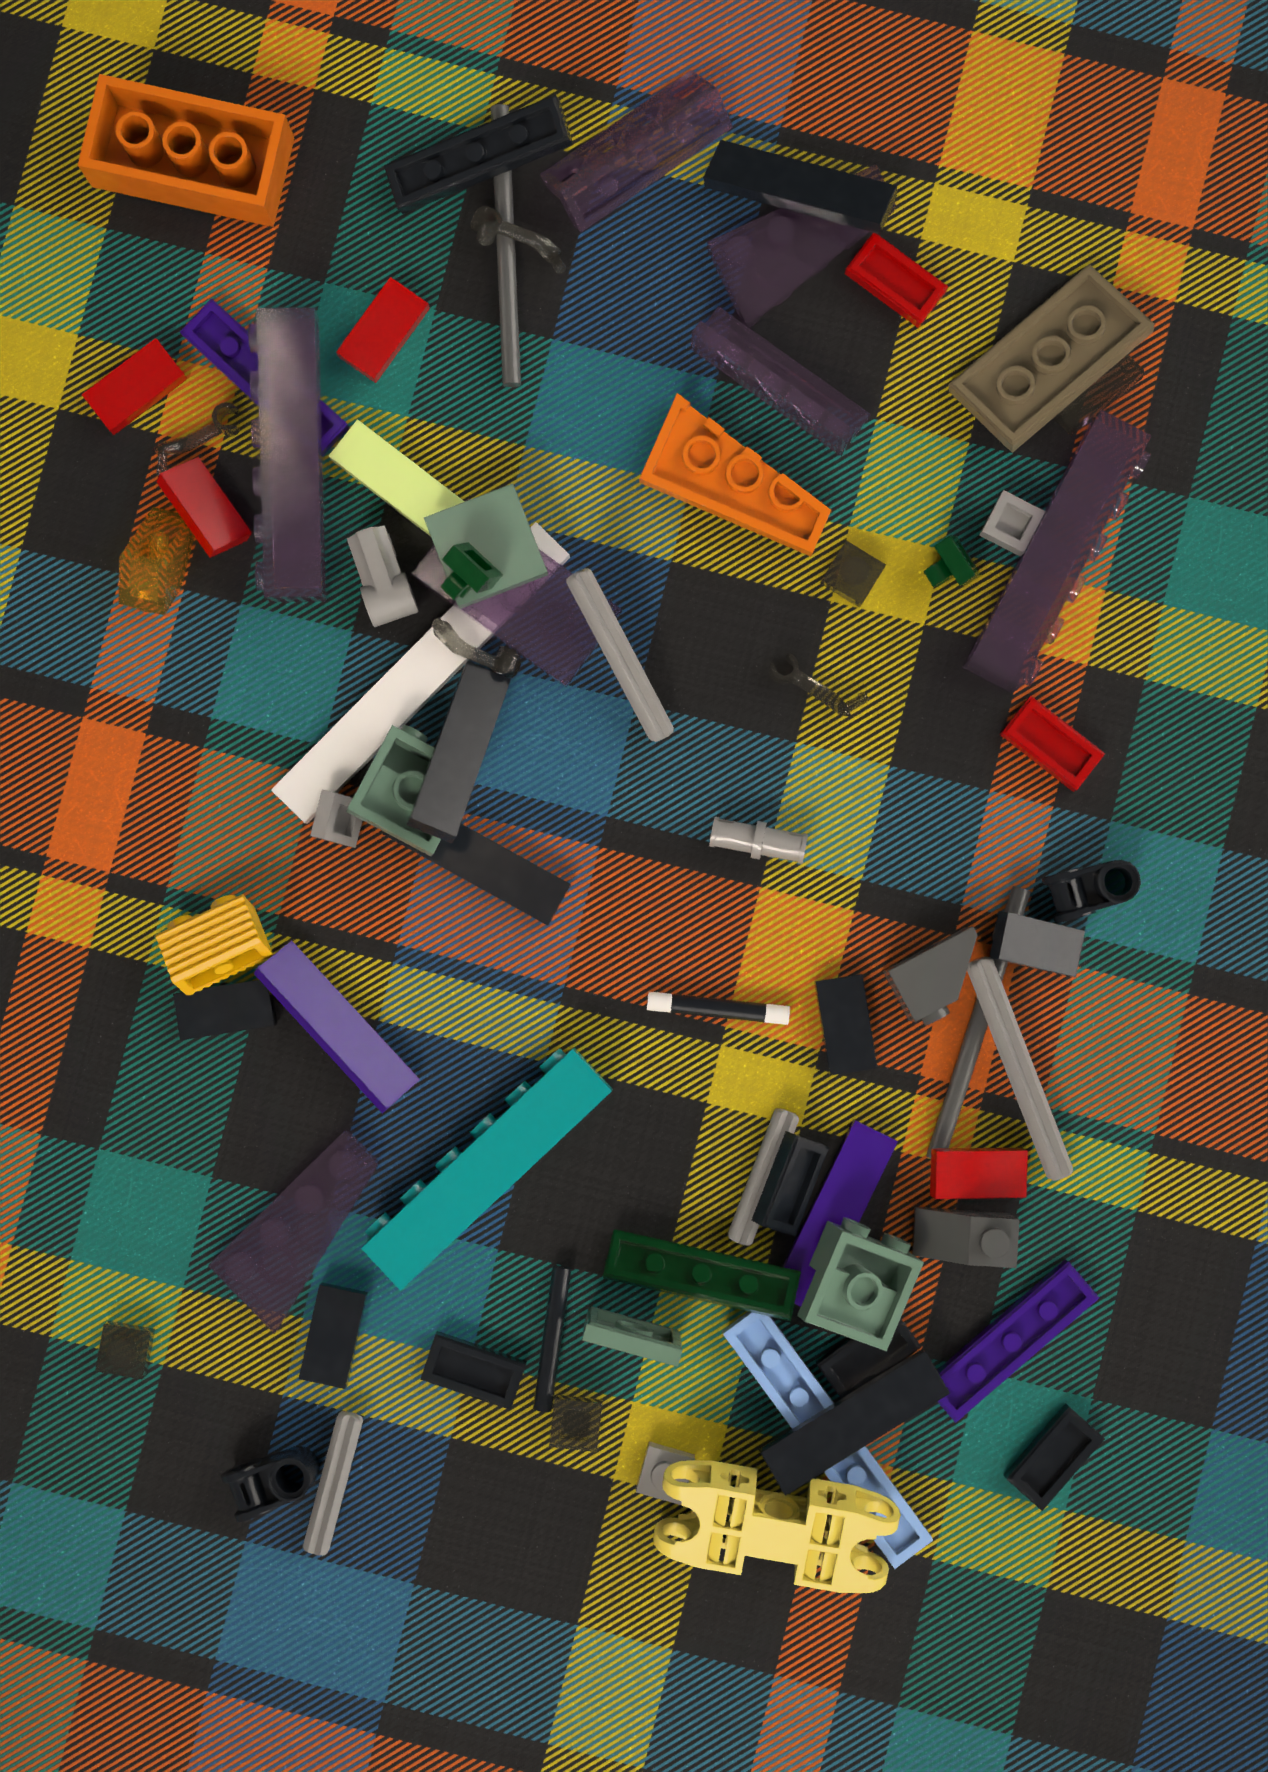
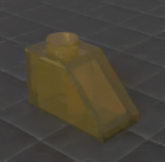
[119,507,195,615]

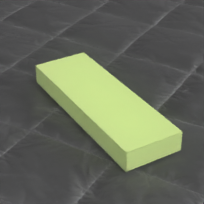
[329,419,465,537]

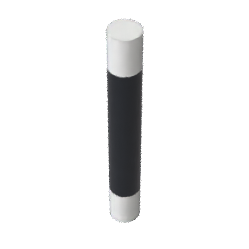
[647,991,790,1025]

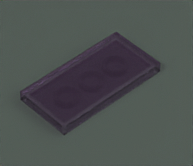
[412,498,622,687]

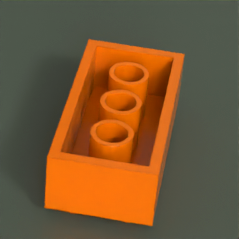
[77,74,294,227]

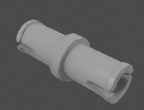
[709,817,808,864]

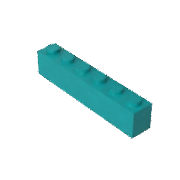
[361,1047,613,1291]

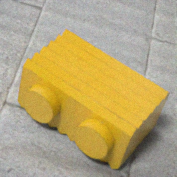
[155,894,273,995]

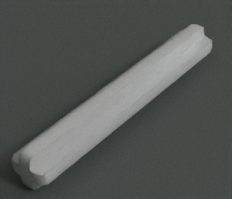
[566,568,674,742]

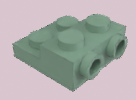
[346,725,441,856]
[797,1217,924,1351]

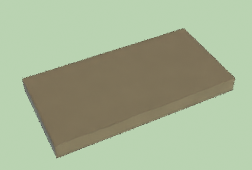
[949,264,1155,453]

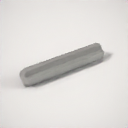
[728,1108,799,1246]
[303,1411,363,1556]

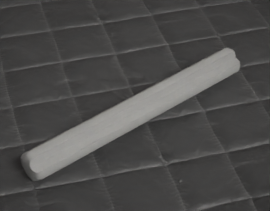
[967,956,1073,1181]

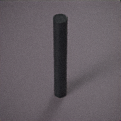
[533,1265,572,1412]

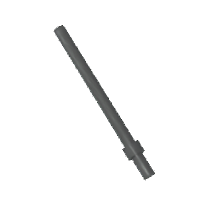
[491,104,521,387]
[926,886,1031,1158]

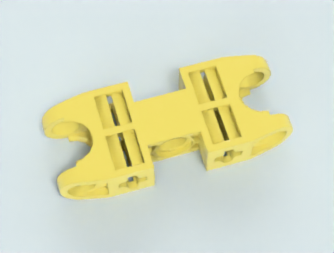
[653,1460,901,1593]

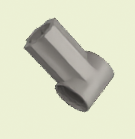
[347,525,419,627]

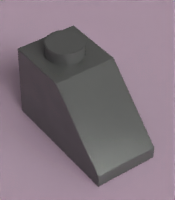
[883,926,977,1026]
[912,1207,1019,1268]

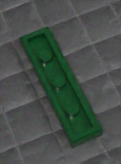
[603,1229,801,1321]

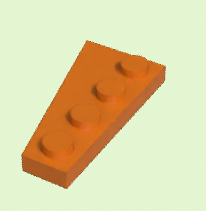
[639,393,831,557]

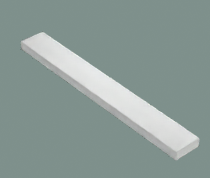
[271,522,570,824]

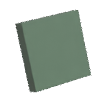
[424,483,548,609]
[582,1306,682,1367]

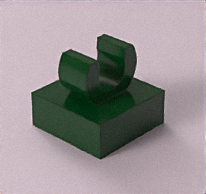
[923,535,982,587]
[440,542,503,600]

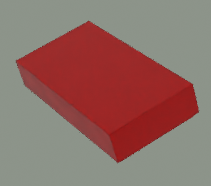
[844,233,949,329]
[336,277,430,383]
[81,338,188,435]
[156,457,252,558]
[999,696,1105,792]
[930,1148,1028,1199]

